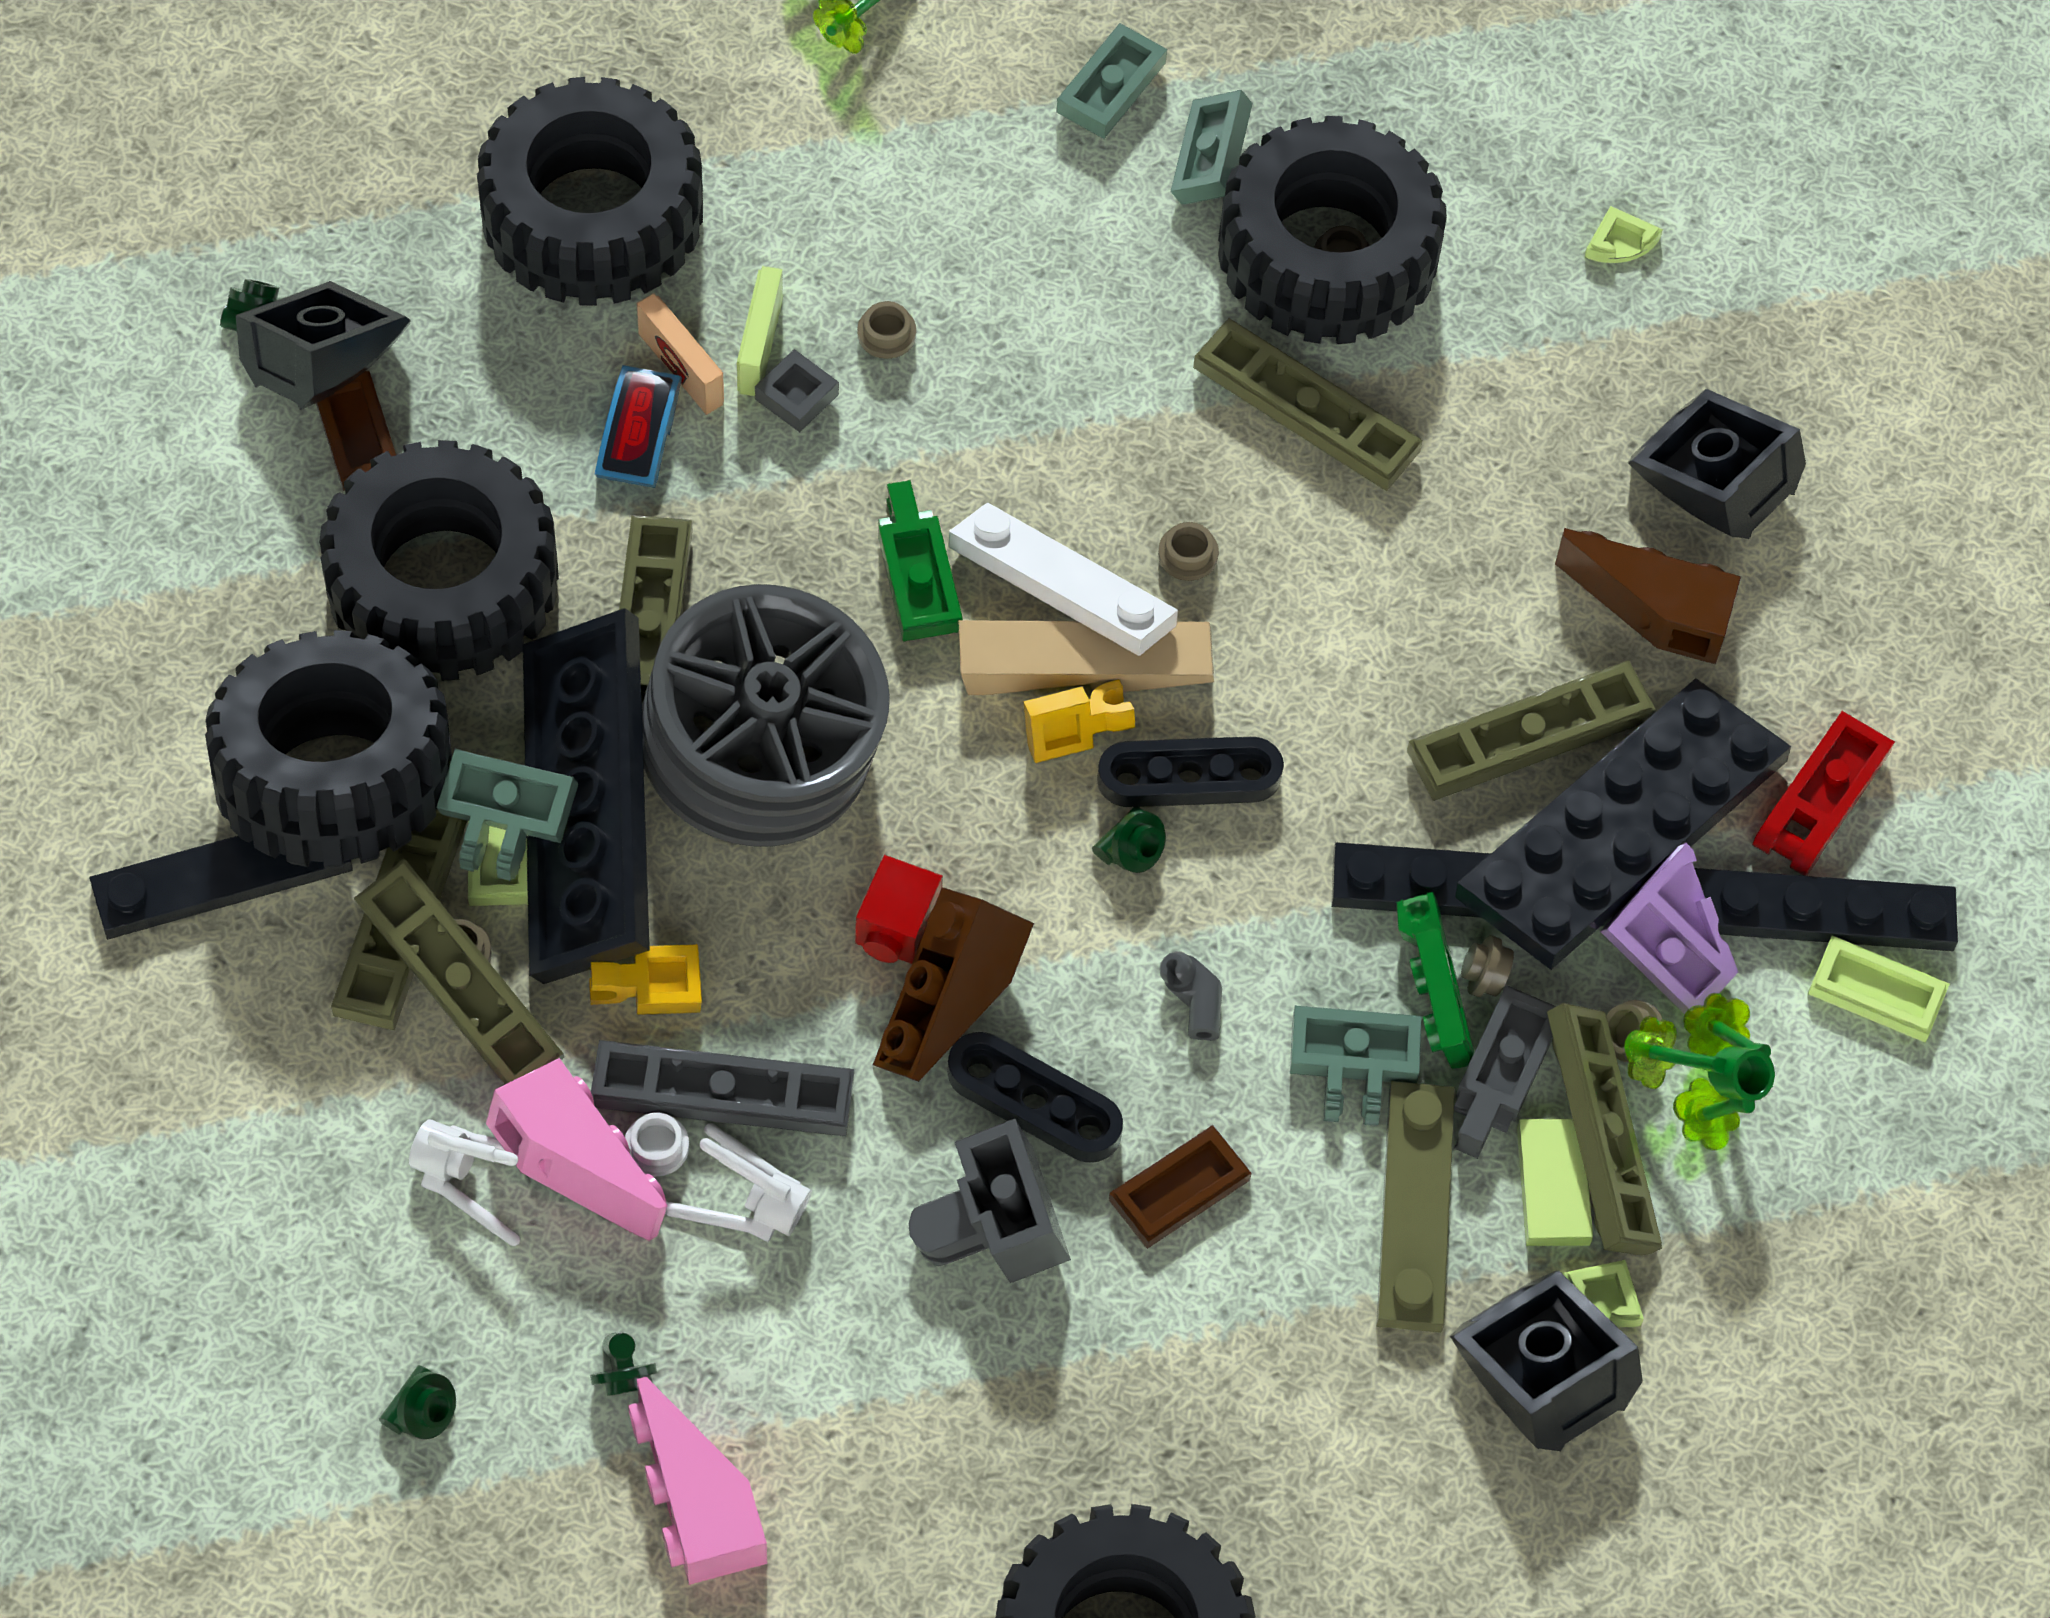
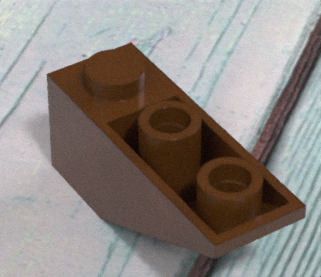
[1555,528,1741,665]
[873,887,1034,1082]

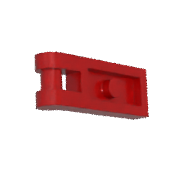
[1752,711,1895,876]

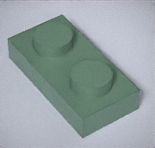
[1056,23,1168,139]
[1170,90,1253,205]

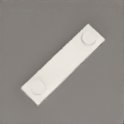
[948,503,1178,656]

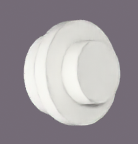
[625,1113,689,1176]

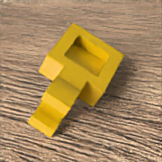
[1023,679,1136,763]
[589,944,702,1015]

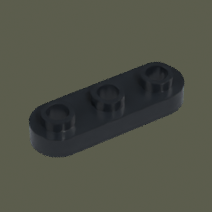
[1097,736,1284,807]
[947,1032,1123,1163]

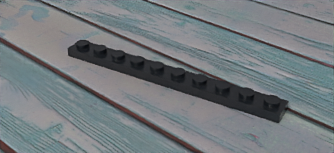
[1331,842,1958,951]

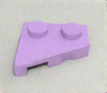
[1600,843,1738,1019]

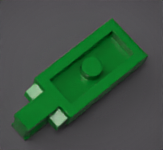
[878,480,963,642]
[1397,892,1474,1069]

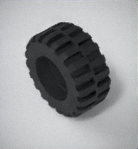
[477,77,703,306]
[1218,116,1447,344]
[319,440,559,681]
[205,630,452,868]
[995,1504,1256,1618]

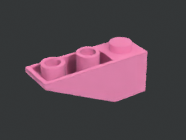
[486,1058,667,1241]
[628,1377,767,1585]

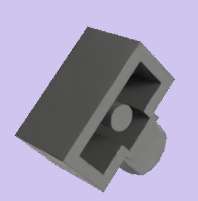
[908,1119,1071,1283]

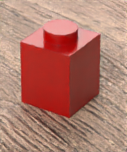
[855,855,943,964]

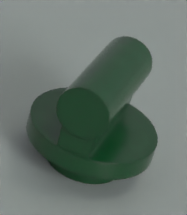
[220,279,281,331]
[1092,806,1166,873]
[590,1333,657,1396]
[379,1365,456,1439]

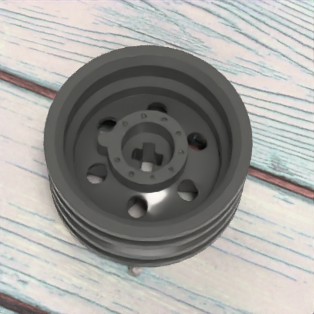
[642,584,890,847]

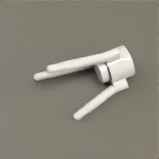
[409,1119,520,1246]
[665,1123,812,1242]

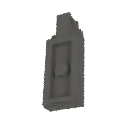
[1454,985,1557,1159]

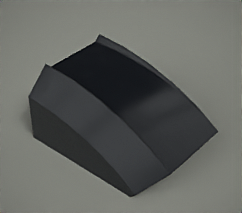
[236,281,411,410]
[1628,389,1806,539]
[1450,1270,1643,1452]

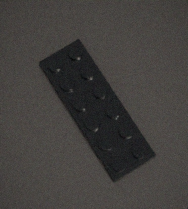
[523,608,650,984]
[1455,678,1791,970]

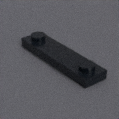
[89,836,353,940]

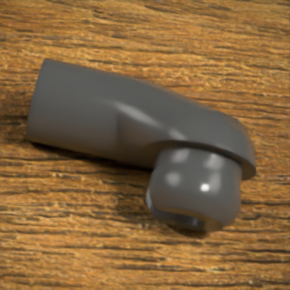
[1159,951,1222,1041]

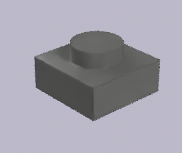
[755,349,839,432]

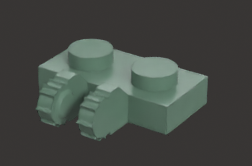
[437,749,578,881]
[1290,1005,1422,1126]

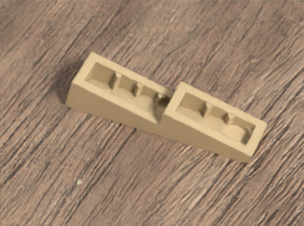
[959,620,1215,695]

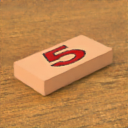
[637,293,724,415]

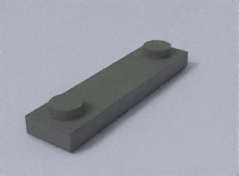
[591,1040,854,1136]

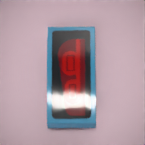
[595,365,682,488]

